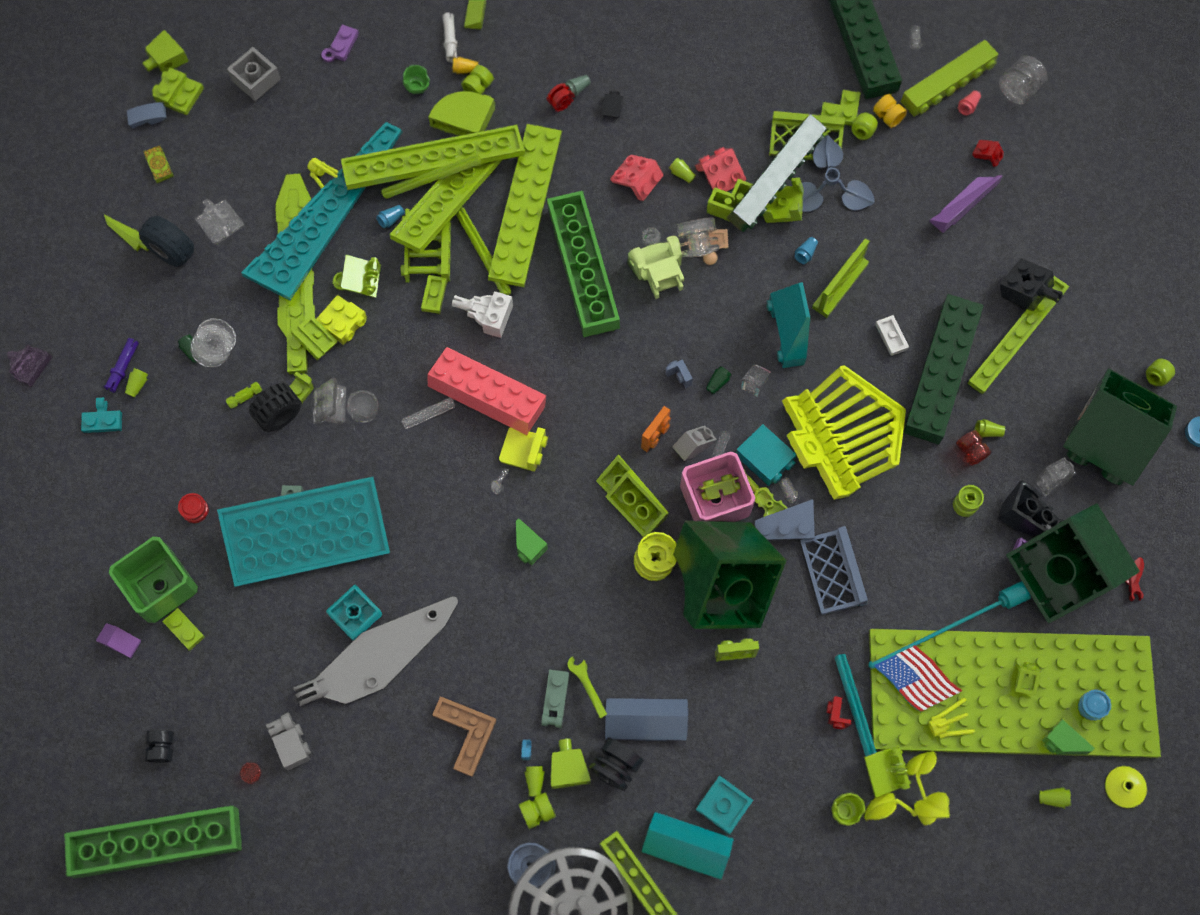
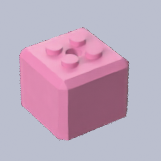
[680,451,755,522]

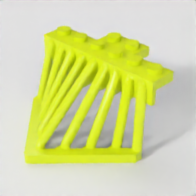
[782,365,906,500]

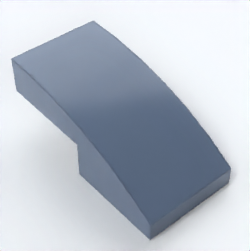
[127,102,167,128]

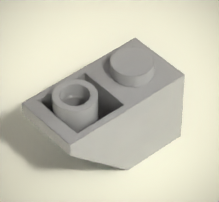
[673,426,717,461]

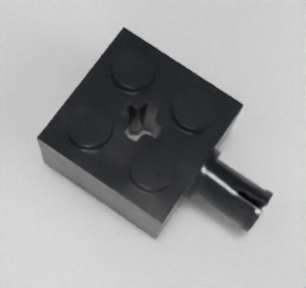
[1000,258,1063,311]

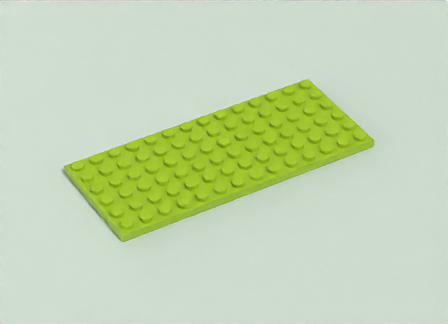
[869,629,1161,758]

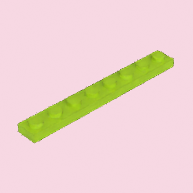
[967,276,1069,394]

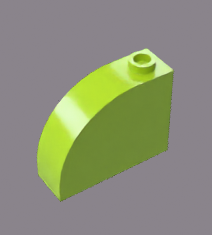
[429,91,495,136]

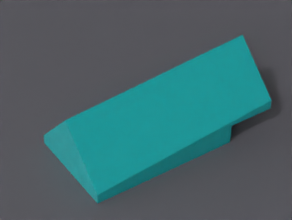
[641,812,734,880]

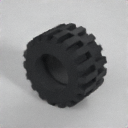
[249,383,302,432]

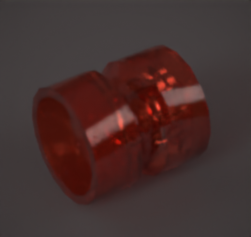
[956,430,992,466]

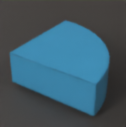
[522,739,531,760]

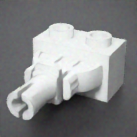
[452,291,513,338]

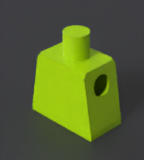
[142,30,188,73]
[551,739,591,789]

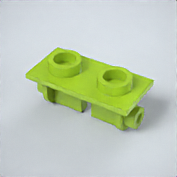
[698,474,740,501]

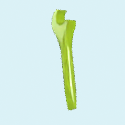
[568,657,607,718]

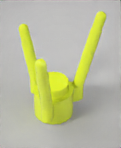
[307,158,338,189]
[928,698,975,739]

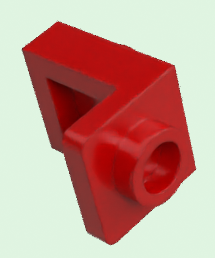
[972,140,1004,167]
[826,696,851,729]

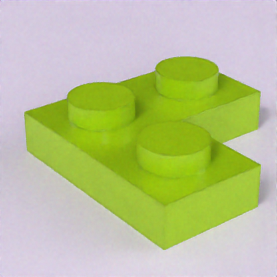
[821,90,860,126]

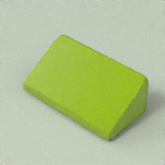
[464,0,486,30]

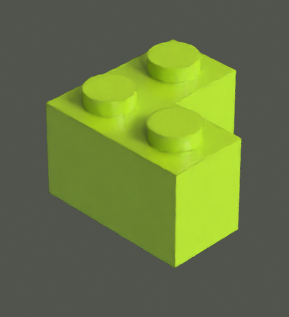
[707,179,753,221]

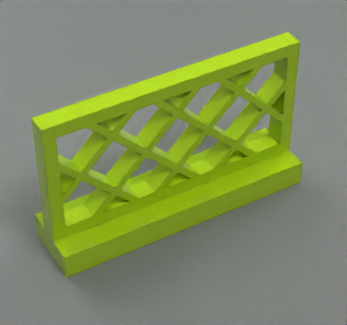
[769,111,845,160]
[812,238,870,318]

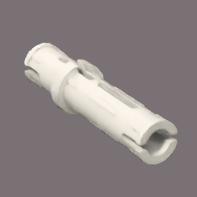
[442,13,458,62]

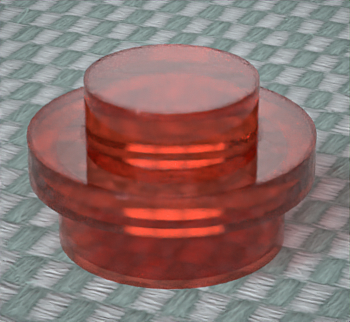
[240,762,261,783]

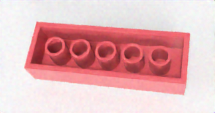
[428,347,546,435]

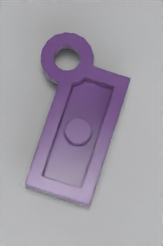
[321,25,359,62]

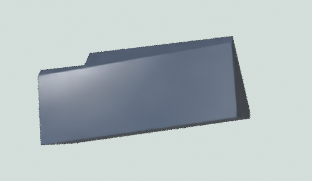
[605,698,688,741]

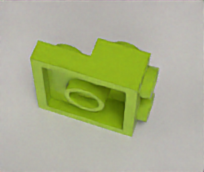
[152,68,204,115]

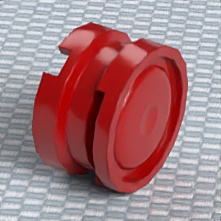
[547,83,575,112]
[178,493,209,523]

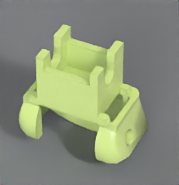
[627,236,684,299]

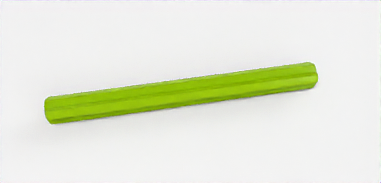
[382,154,482,199]
[456,207,511,295]

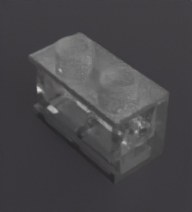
[1035,457,1076,496]

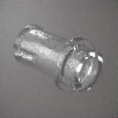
[908,26,923,49]
[778,478,800,504]

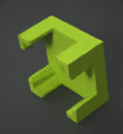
[763,178,804,223]

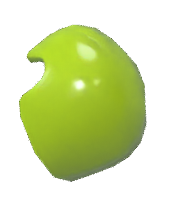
[831,793,865,826]

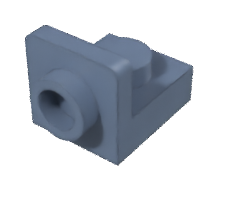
[665,360,693,388]

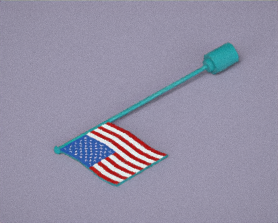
[868,581,1031,712]

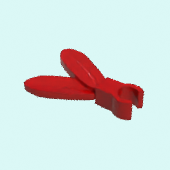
[1125,557,1144,601]

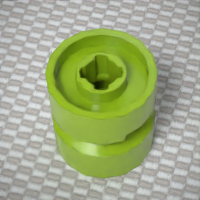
[461,65,494,95]
[953,485,984,517]
[519,793,556,829]

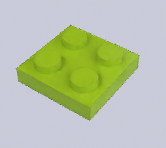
[715,639,759,661]

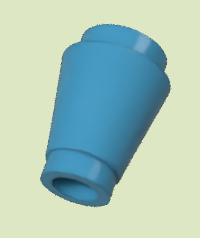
[376,205,405,228]
[795,237,818,264]

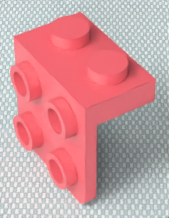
[695,147,746,192]
[611,155,664,201]

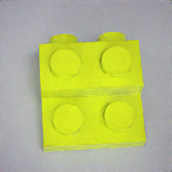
[316,295,367,345]

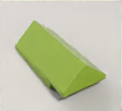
[596,455,669,537]

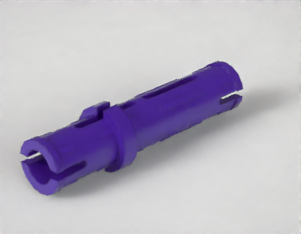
[104,338,139,393]

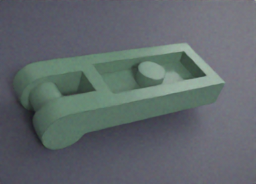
[541,670,569,728]

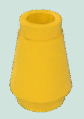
[452,57,478,74]

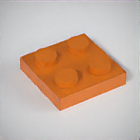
[641,406,671,452]

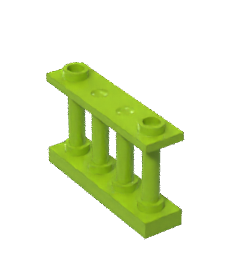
[401,209,451,283]

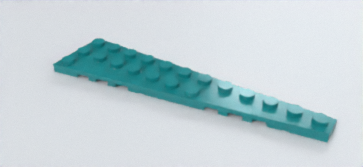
[241,122,402,300]

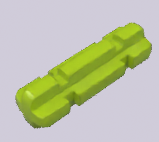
[226,382,262,408]

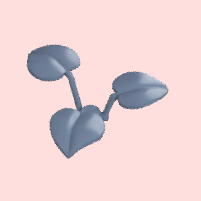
[802,135,875,212]

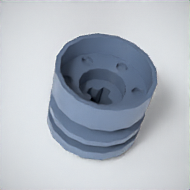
[508,843,556,888]

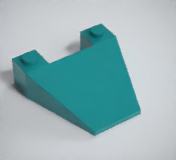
[766,282,810,368]

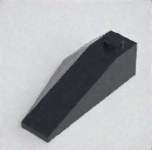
[998,480,1064,537]

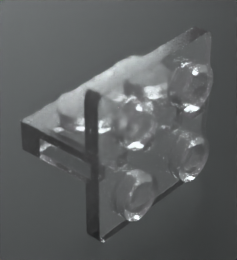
[195,198,245,245]
[313,378,346,424]

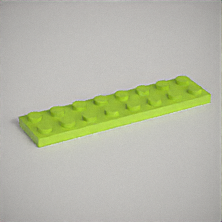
[390,160,502,254]

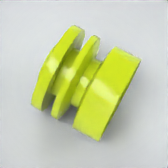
[634,532,677,581]

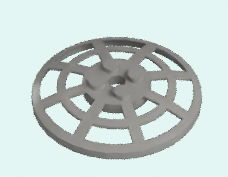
[508,847,633,915]

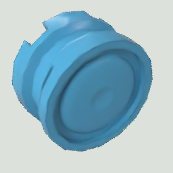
[1078,690,1111,721]

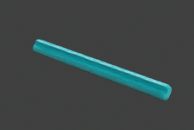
[835,654,877,757]

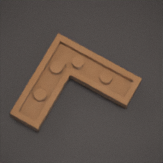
[432,696,497,777]

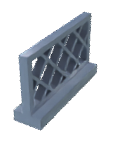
[800,526,868,615]

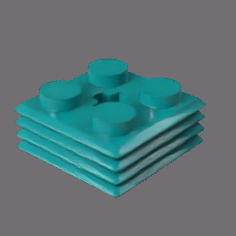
[326,585,382,641]

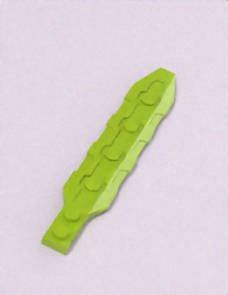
[276,174,315,374]

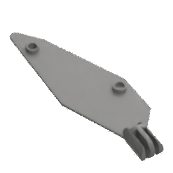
[293,597,458,706]

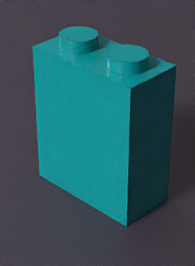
[736,424,796,486]

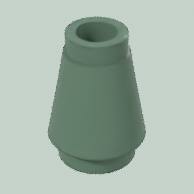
[565,75,591,96]

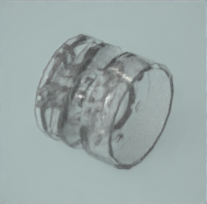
[999,56,1048,104]
[676,218,720,258]
[190,318,236,367]

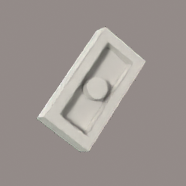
[875,315,909,356]

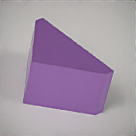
[96,623,141,658]

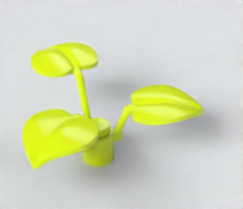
[864,751,950,825]

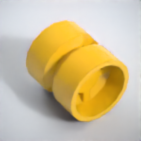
[873,94,907,128]

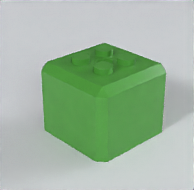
[109,537,198,623]

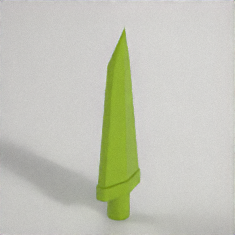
[104,215,149,251]

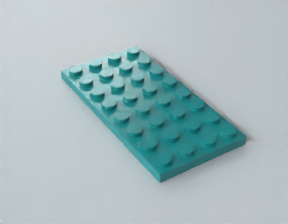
[217,476,390,587]

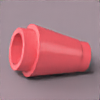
[958,91,981,115]

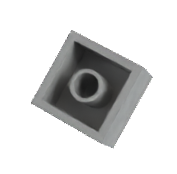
[227,47,281,101]

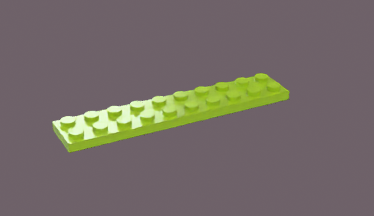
[488,124,562,287]
[341,125,525,190]

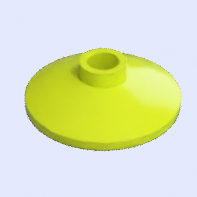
[1105,766,1147,808]

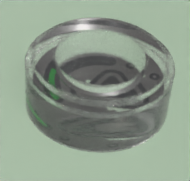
[642,228,661,246]

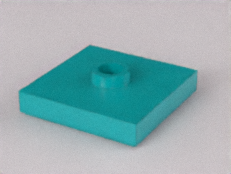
[696,775,753,835]

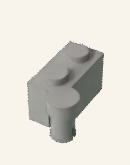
[266,712,311,771]

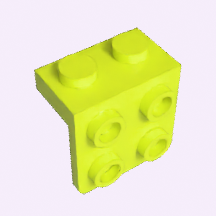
[499,427,548,472]

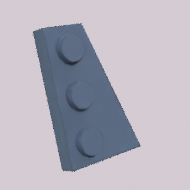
[755,499,815,540]

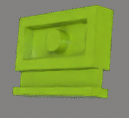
[291,315,338,361]

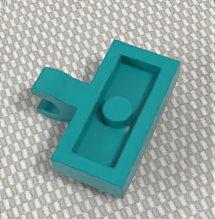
[81,397,122,433]

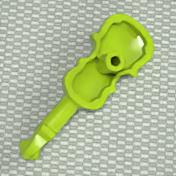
[744,469,787,517]

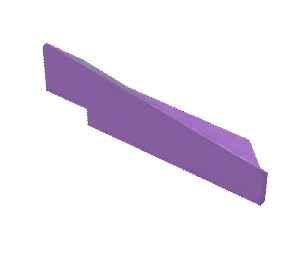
[930,175,1003,233]

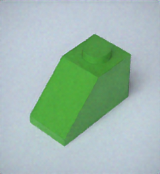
[516,518,548,565]
[1042,719,1095,755]

